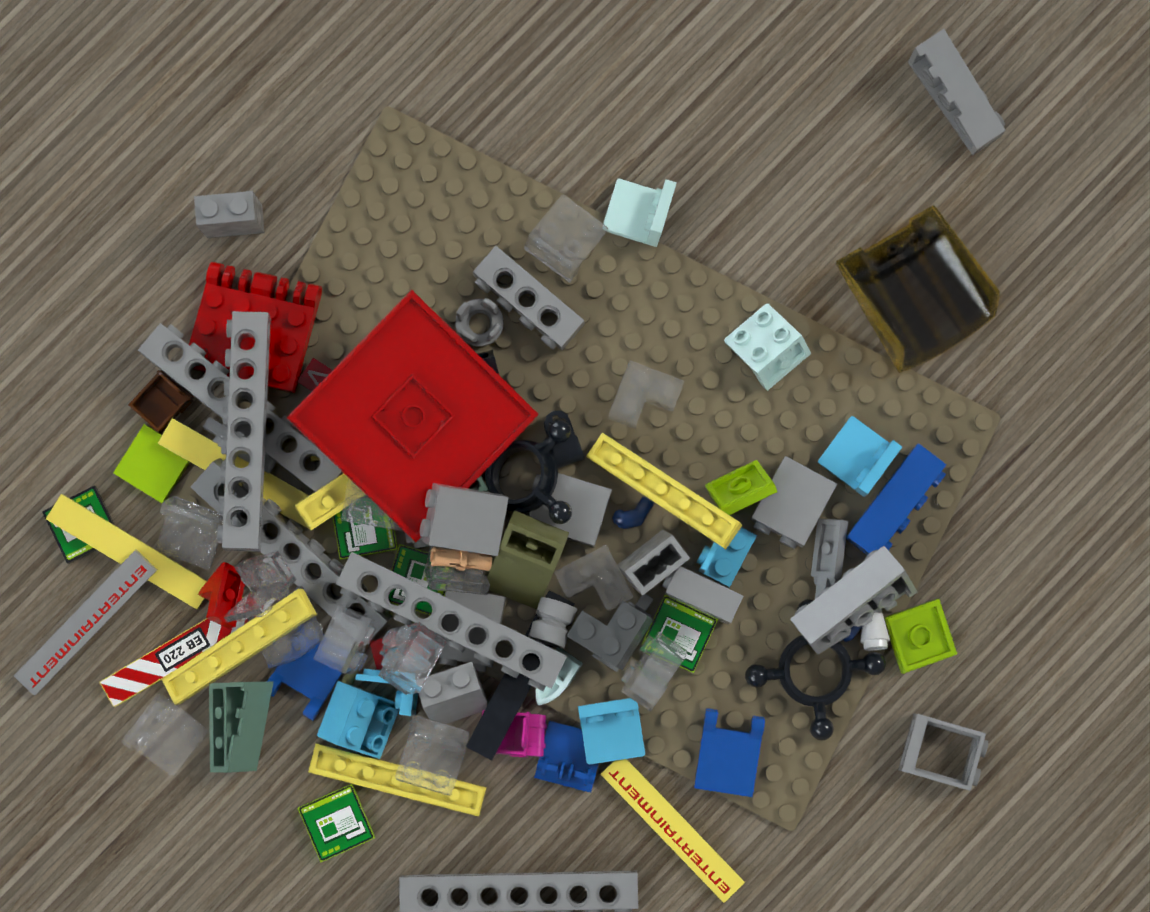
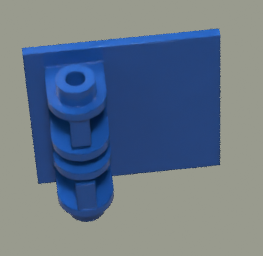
[534,721,599,793]

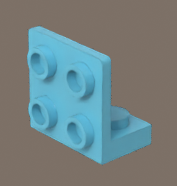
[818,416,902,497]
[696,527,757,587]
[355,669,418,716]
[578,697,645,765]

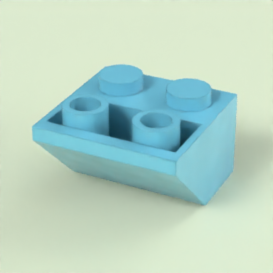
[317,681,399,759]

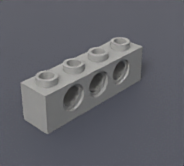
[473,246,585,351]

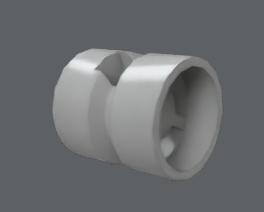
[528,597,577,649]

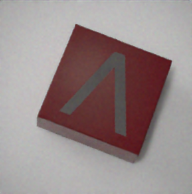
[297,358,332,392]

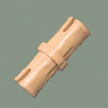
[430,547,492,571]

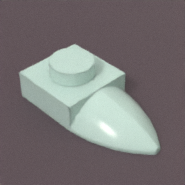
[536,648,583,705]

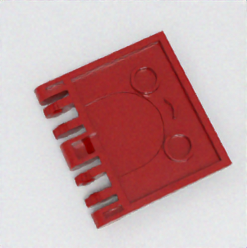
[189,262,322,394]

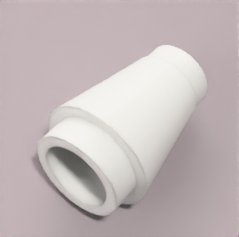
[860,609,890,651]

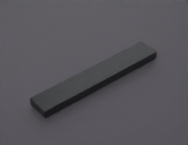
[466,590,575,761]

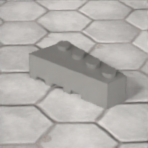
[908,29,1006,155]
[790,546,918,655]

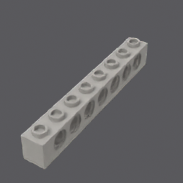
[217,311,271,552]
[138,323,343,492]
[191,458,393,646]
[336,552,567,691]
[399,871,638,912]

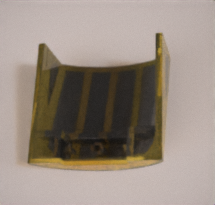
[836,205,1000,373]

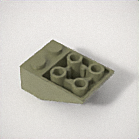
[483,510,569,609]

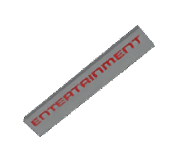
[14,549,157,696]

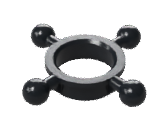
[485,419,572,524]
[745,599,886,741]

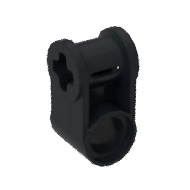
[544,410,585,469]

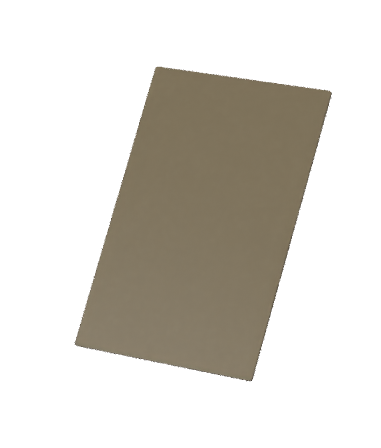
[172,106,1001,831]

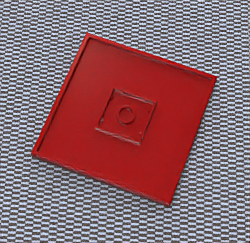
[287,290,539,543]

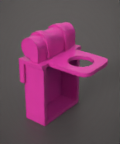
[482,710,547,758]

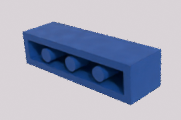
[846,443,947,555]

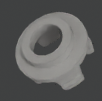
[455,298,504,347]

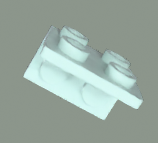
[602,179,677,247]
[724,304,811,391]

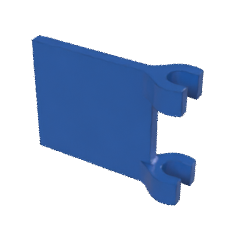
[267,623,353,721]
[694,708,765,797]

